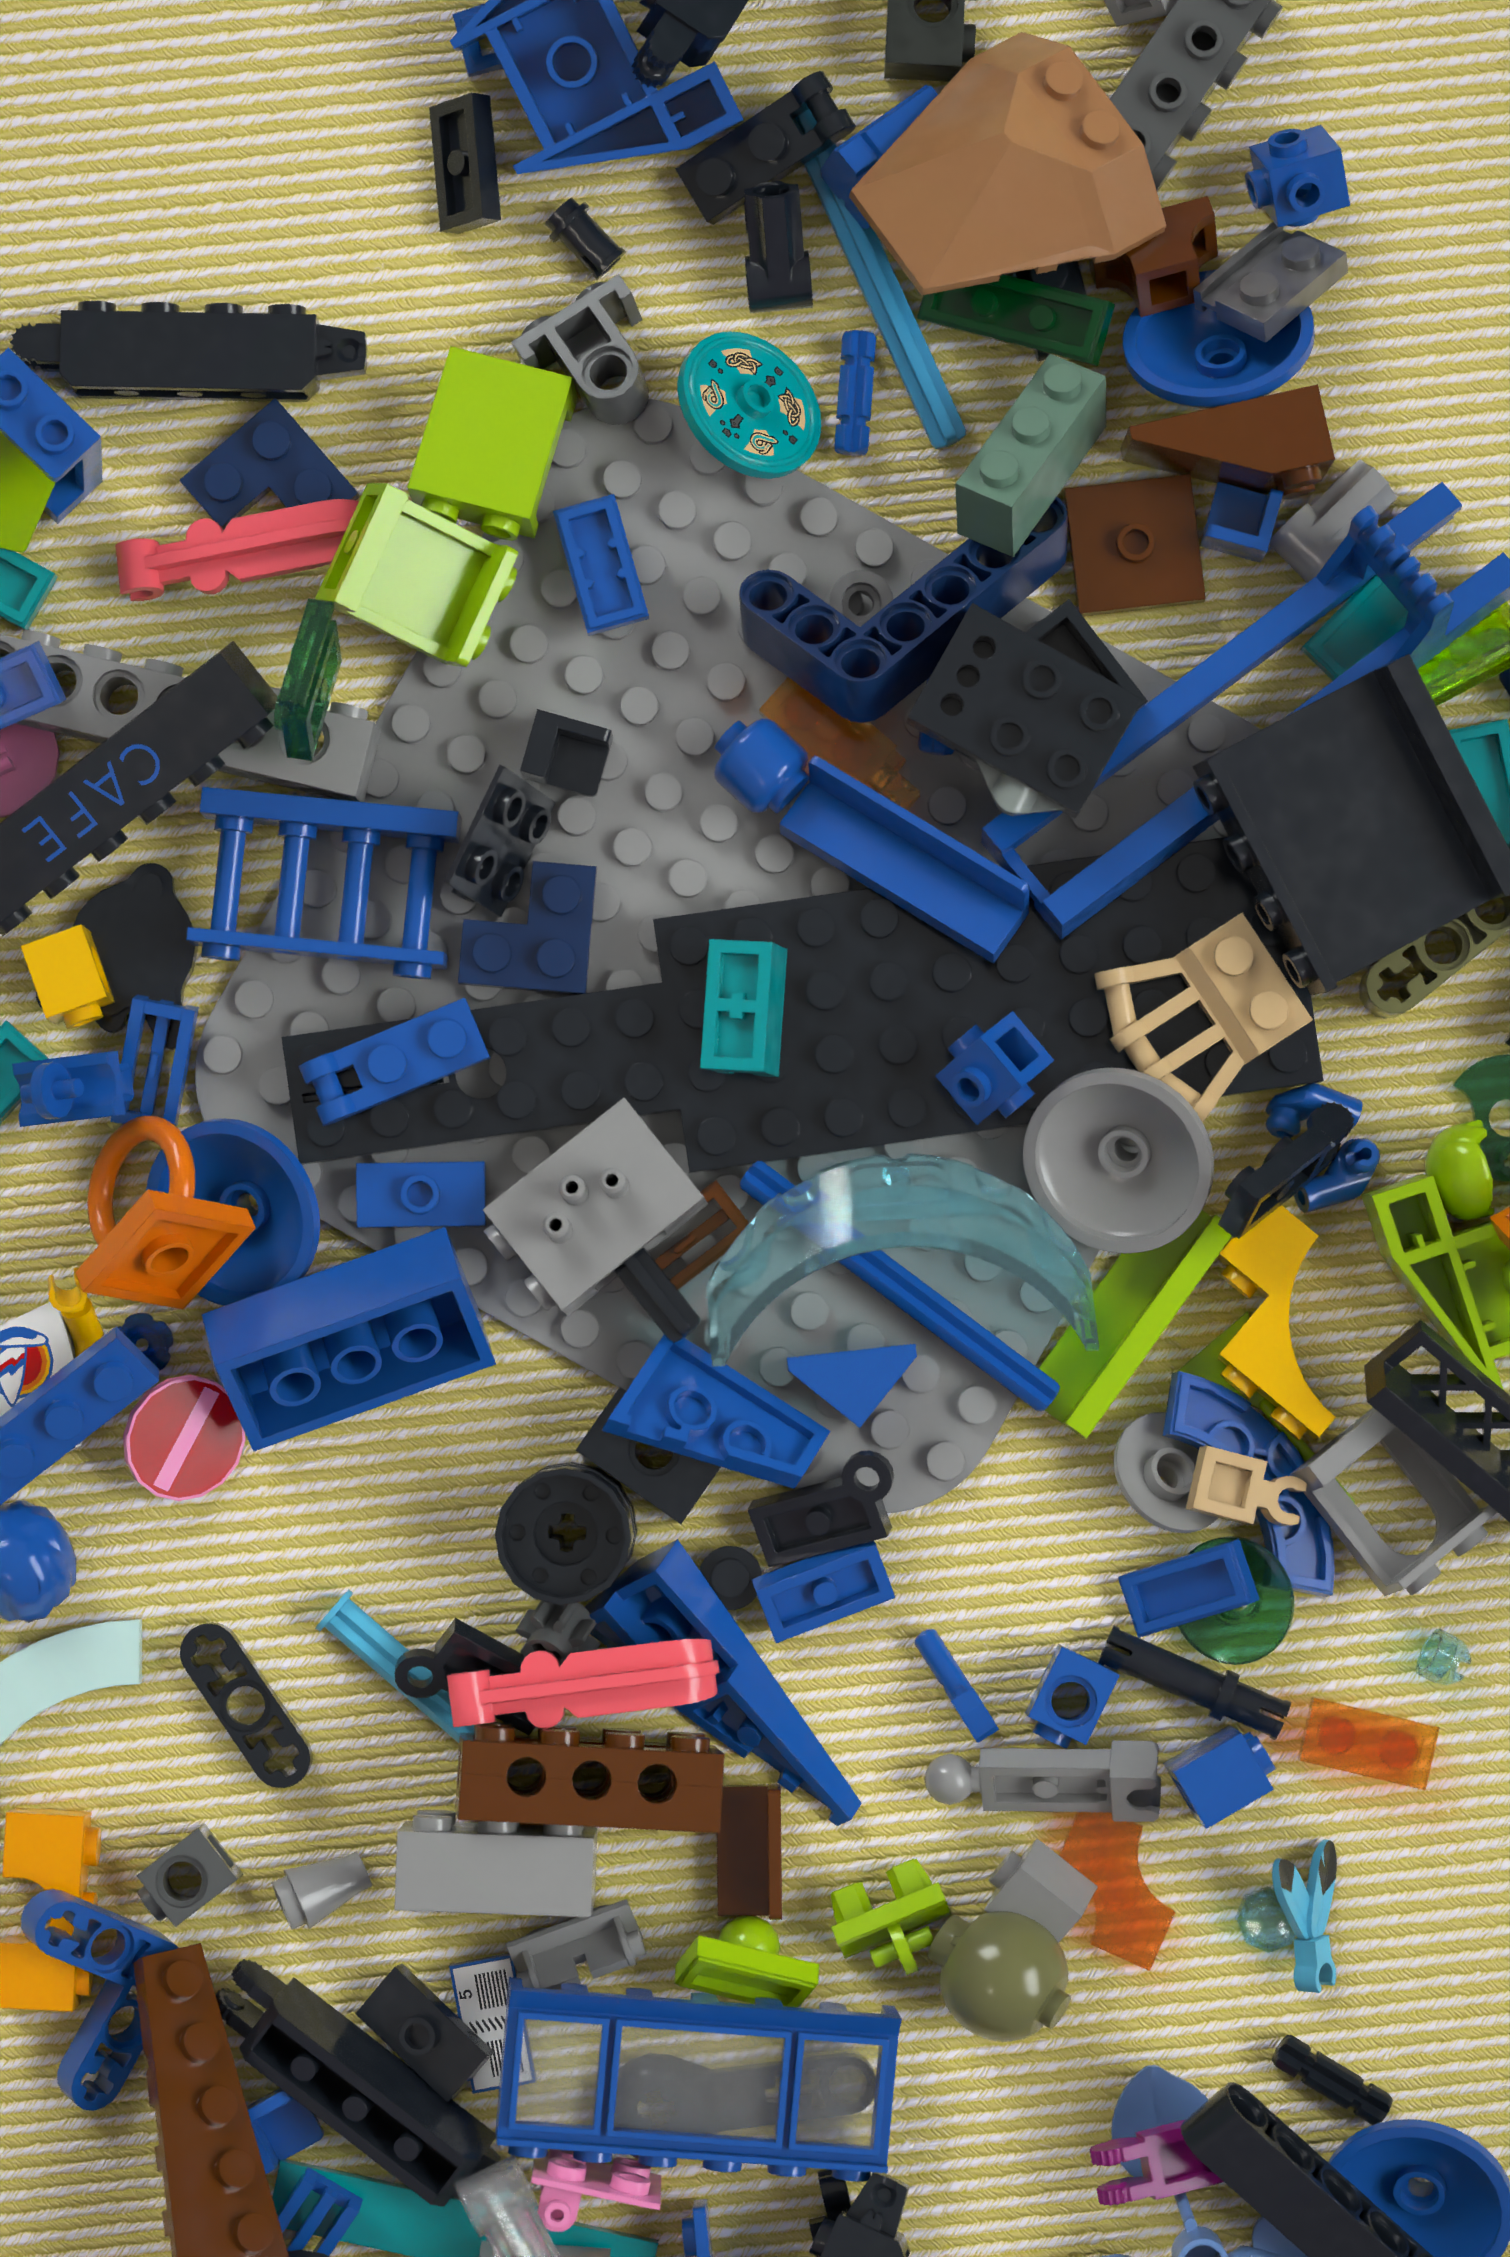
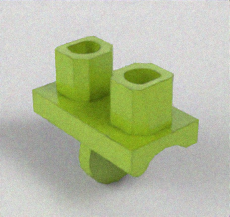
[830,1859,952,1975]

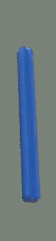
[740,1161,1060,1412]

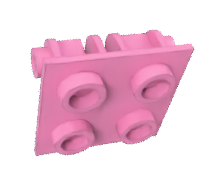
[531,2149,661,2232]

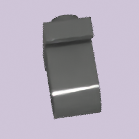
[511,274,649,425]

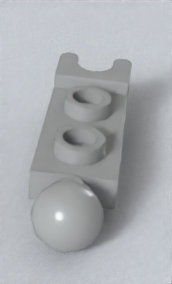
[924,1740,1161,1822]

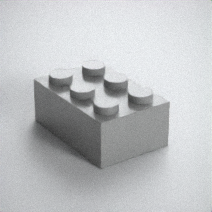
[394,1810,598,1917]

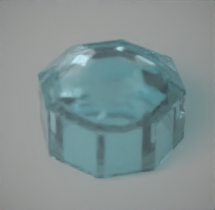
[1235,1886,1295,1953]

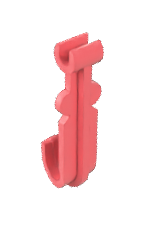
[115,499,359,601]
[447,1639,720,1729]

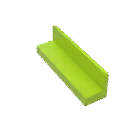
[1039,1210,1232,1438]

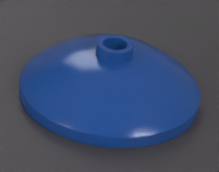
[1122,270,1315,408]
[146,1118,320,1306]
[1328,2119,1510,2257]

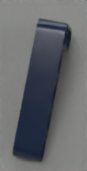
[739,497,1067,723]

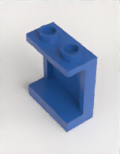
[0,347,103,524]

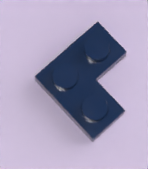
[180,398,360,529]
[458,861,597,995]

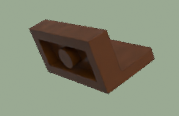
[717,1784,782,1920]

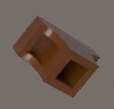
[1089,196,1218,317]

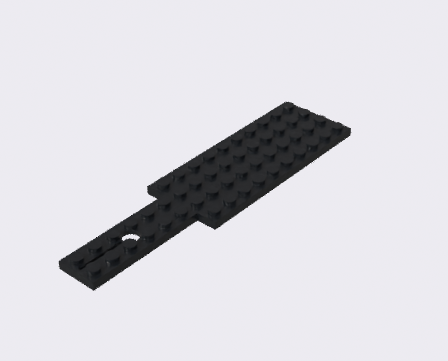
[281,837,1324,1173]

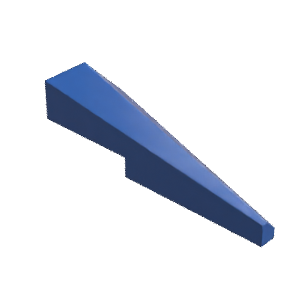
[585,1539,862,1826]

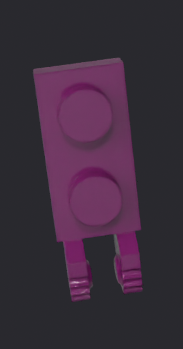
[1089,2119,1224,2206]

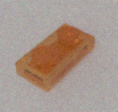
[1298,1697,1440,1790]

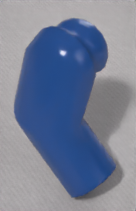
[1265,1083,1363,1139]
[1294,1138,1380,1213]

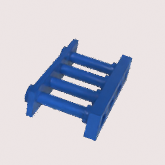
[186,787,462,979]

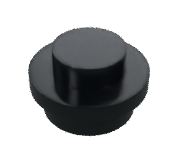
[699,1546,762,1610]

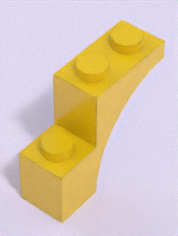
[1217,1205,1336,1441]

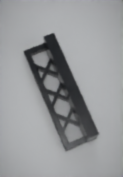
[1364,1320,1510,1522]

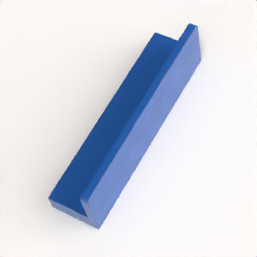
[779,755,1029,964]

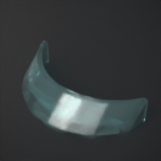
[706,1153,1099,1367]

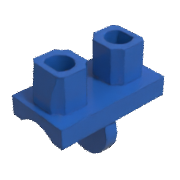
[12,1051,134,1127]

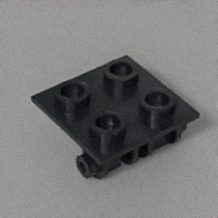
[444,765,556,917]

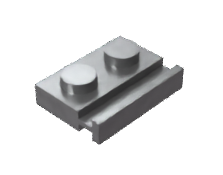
[1193,222,1348,343]

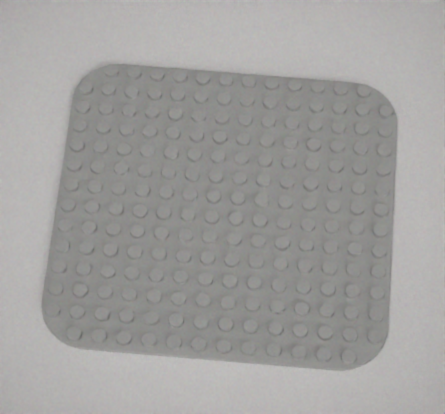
[195,399,1261,1513]

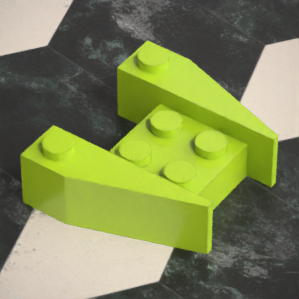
[1361,1174,1510,1390]

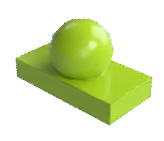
[674,1915,819,2008]

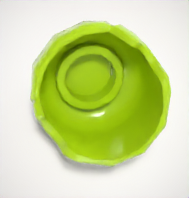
[1425,1120,1495,1220]

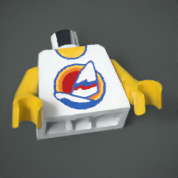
[0,1267,104,1454]

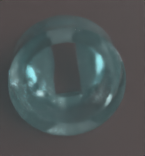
[1416,1628,1471,1685]

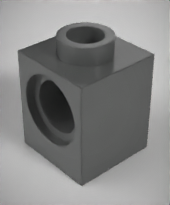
[137,1823,243,1927]

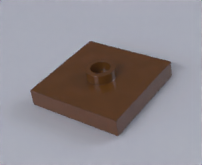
[1063,474,1206,616]

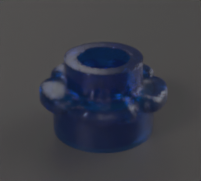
[118,1313,174,1371]

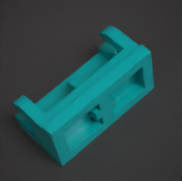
[700,939,788,1077]

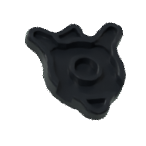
[36,863,198,1050]

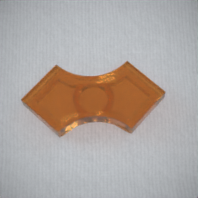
[1058,1812,1176,1971]

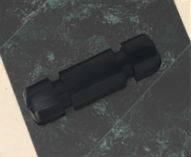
[1272,2035,1393,2125]

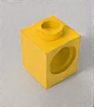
[21,924,115,1029]

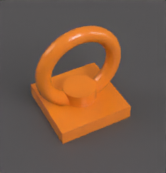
[75,1116,256,1310]

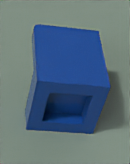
[1200,482,1284,563]
[247,2088,324,2174]

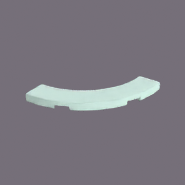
[0,1619,142,1746]

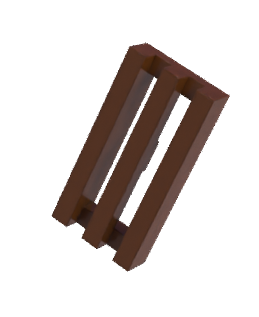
[655,1180,755,1290]

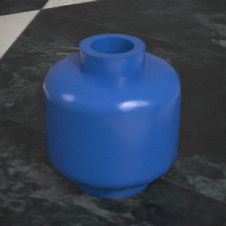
[714,719,810,813]

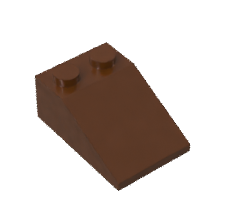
[1120,384,1335,500]

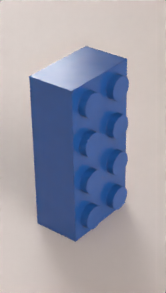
[201,1227,496,1451]

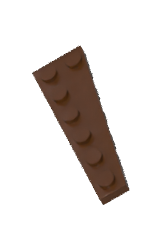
[133,1943,289,2257]

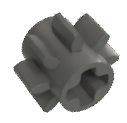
[516,1601,600,1666]

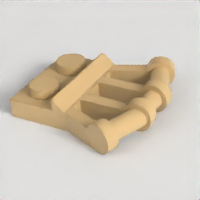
[1094,913,1313,1122]

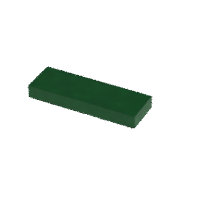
[917,274,1115,366]

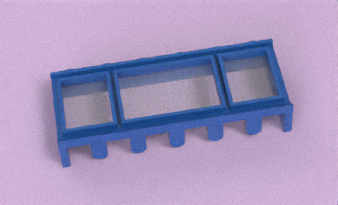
[495,1977,902,2182]

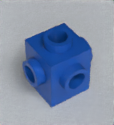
[1245,125,1350,228]
[936,1011,1055,1125]

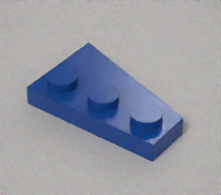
[601,1335,831,1489]

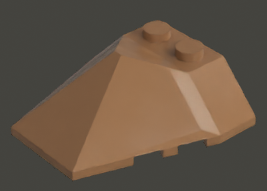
[849,32,1167,295]

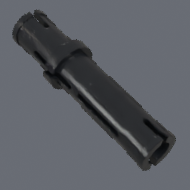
[1098,1626,1291,1740]

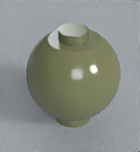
[928,1911,1071,2042]

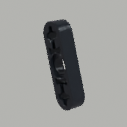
[180,1622,313,1788]

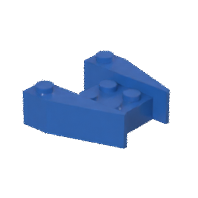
[450,0,744,175]

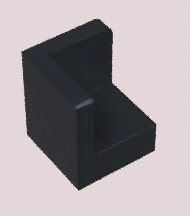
[520,709,613,797]

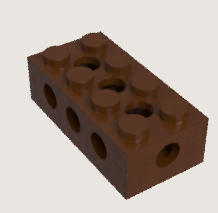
[455,1722,725,1833]

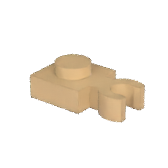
[1186,1446,1307,1526]

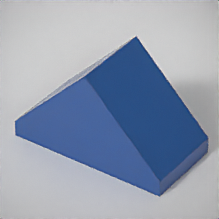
[786,1344,917,1428]

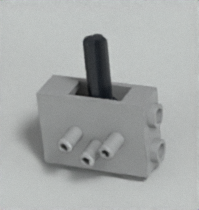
[483,1098,708,1343]

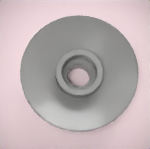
[1113,1412,1218,1533]

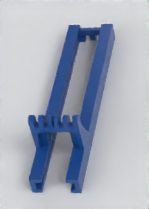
[981,482,1510,940]

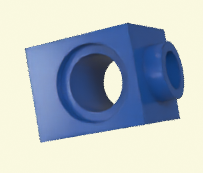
[1025,1644,1120,1749]

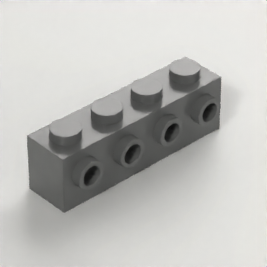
[1110,0,1283,192]

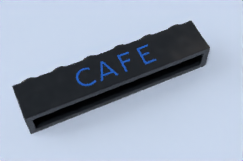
[0,641,282,936]

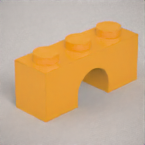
[0,1807,101,2012]

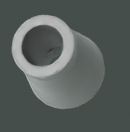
[271,1851,372,1930]

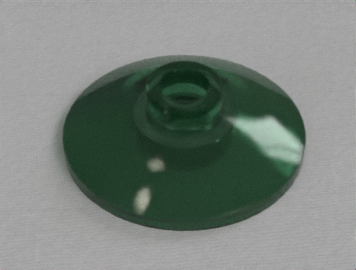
[1178,1536,1294,1665]

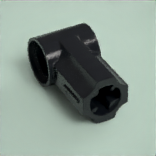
[744,181,813,313]

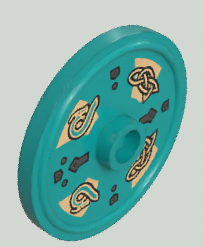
[677,332,821,479]

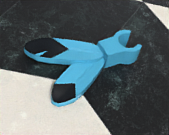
[1272,1839,1337,1993]

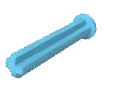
[315,1589,474,1743]

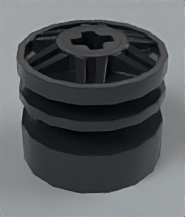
[495,1461,638,1605]

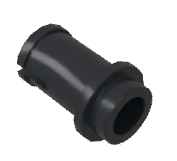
[545,197,626,280]

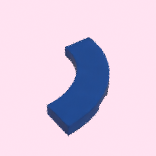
[1163,1371,1335,1597]

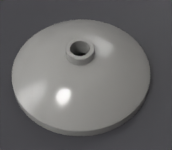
[1023,1068,1214,1254]

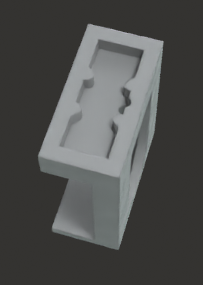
[1290,1407,1498,1597]

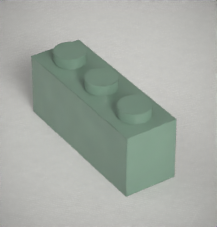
[955,354,1106,557]

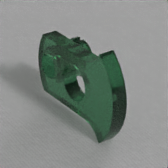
[1451,1054,1510,1182]

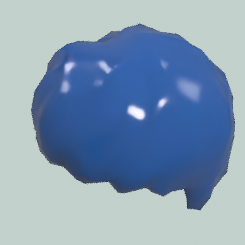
[0,1500,76,1623]

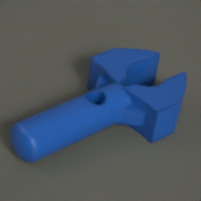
[914,1629,999,1743]

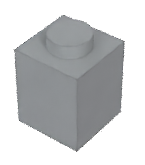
[984,1839,1098,1943]

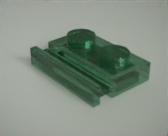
[274,599,342,761]

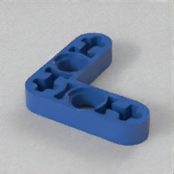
[21,1889,179,2111]

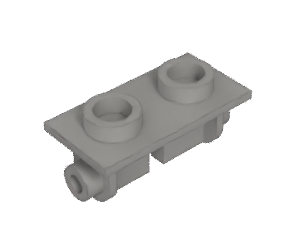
[505,1899,647,1990]

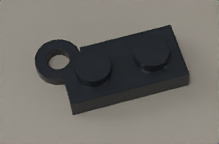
[747,1450,894,1567]
[395,1618,536,1736]

